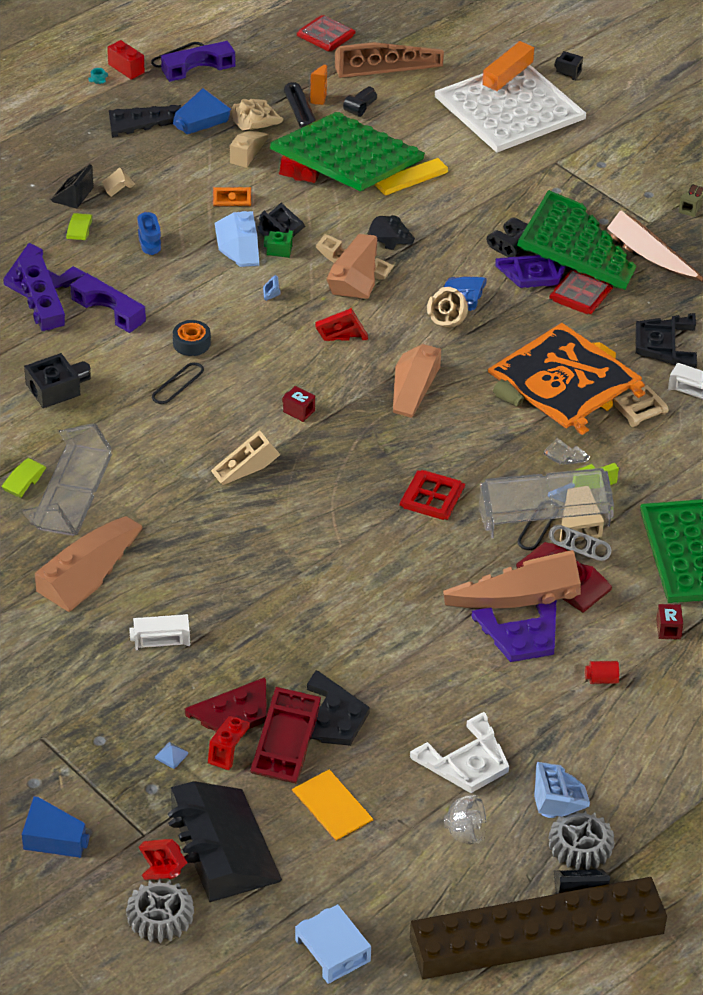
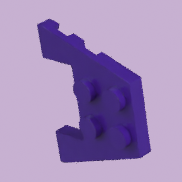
[3,243,86,297]
[471,600,557,662]

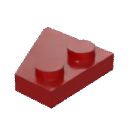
[315,308,368,341]

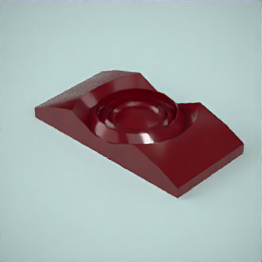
[516,542,612,613]
[250,687,321,784]

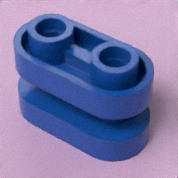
[137,212,161,255]

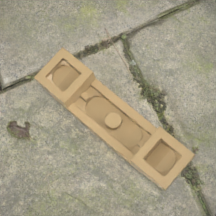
[316,234,394,280]

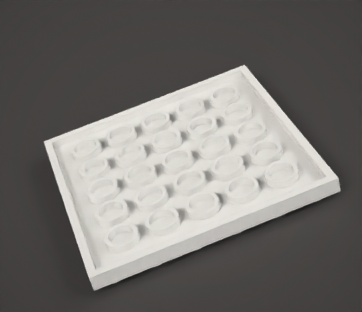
[435,65,586,152]

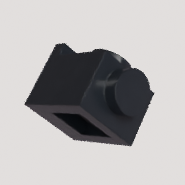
[554,51,583,80]

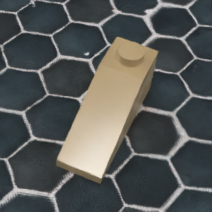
[230,130,269,168]
[211,430,280,485]

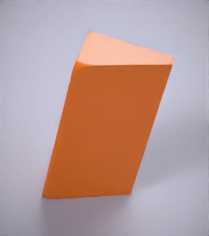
[310,65,327,105]
[213,187,251,206]

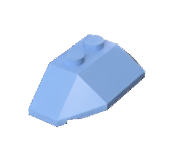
[215,211,259,267]
[534,762,590,818]

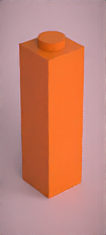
[482,41,535,91]

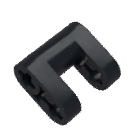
[486,217,528,257]

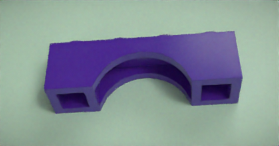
[161,40,236,82]
[70,273,146,333]

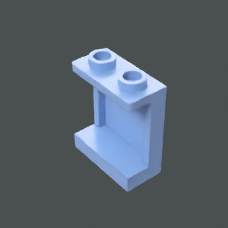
[295,904,371,984]

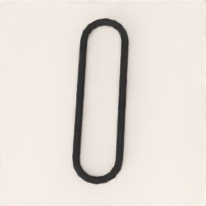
[151,42,205,68]
[152,362,204,404]
[517,500,560,550]

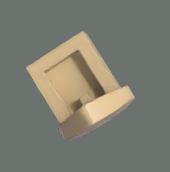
[102,167,135,197]

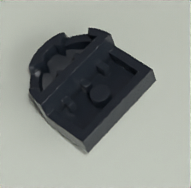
[257,203,306,237]
[367,215,415,250]

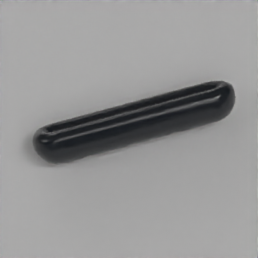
[284,82,316,128]

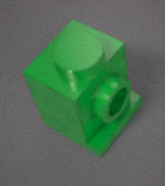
[264,230,293,258]

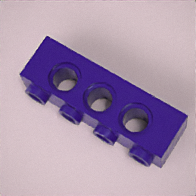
[16,254,65,331]

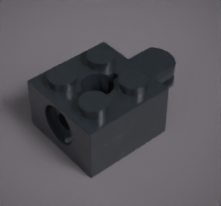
[24,353,91,409]

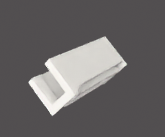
[668,363,703,399]
[129,614,190,650]

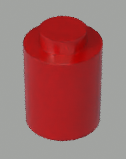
[585,661,619,684]

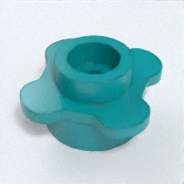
[88,68,108,84]

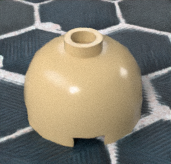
[427,287,468,328]

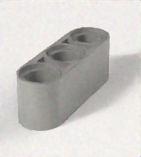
[549,525,612,561]

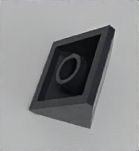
[50,164,94,209]
[553,869,610,894]

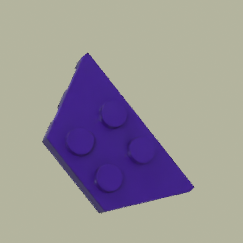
[495,255,566,288]

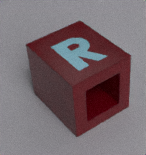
[282,386,315,422]
[656,604,683,639]

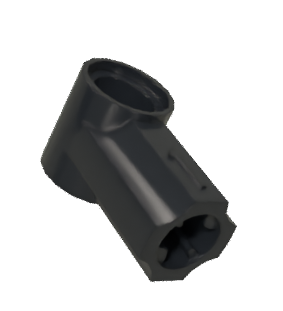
[343,86,377,117]

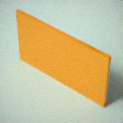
[292,769,373,841]

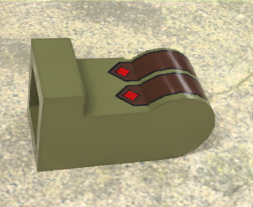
[679,184,703,217]

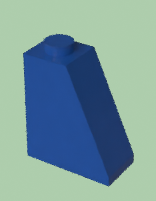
[173,88,231,134]
[22,796,89,858]

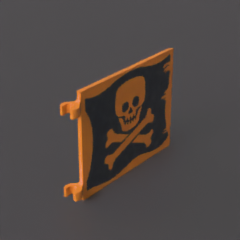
[488,323,646,435]

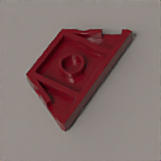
[185,677,267,733]

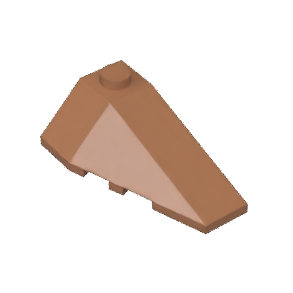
[327,234,377,299]
[393,344,441,418]

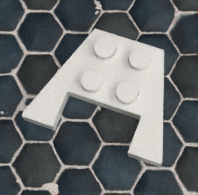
[410,712,509,793]

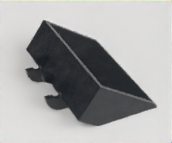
[168,781,282,902]

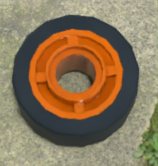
[172,320,211,356]

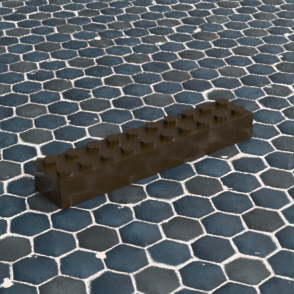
[410,876,667,980]

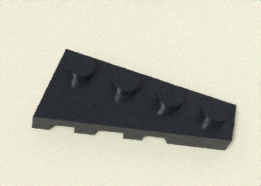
[109,105,181,138]

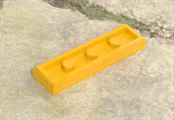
[375,158,448,196]

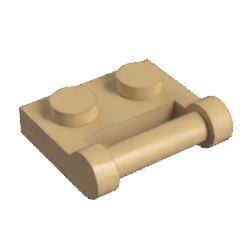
[613,385,668,427]

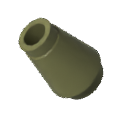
[493,379,524,407]

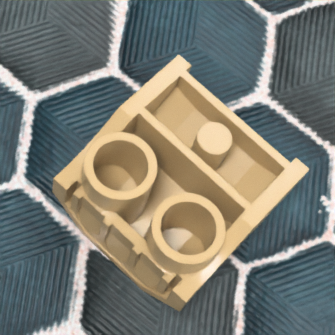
[231,99,283,131]

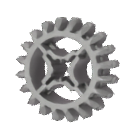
[548,810,615,870]
[126,879,194,944]

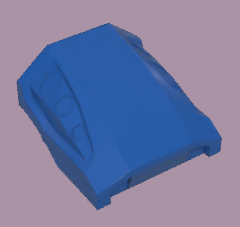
[444,276,487,311]

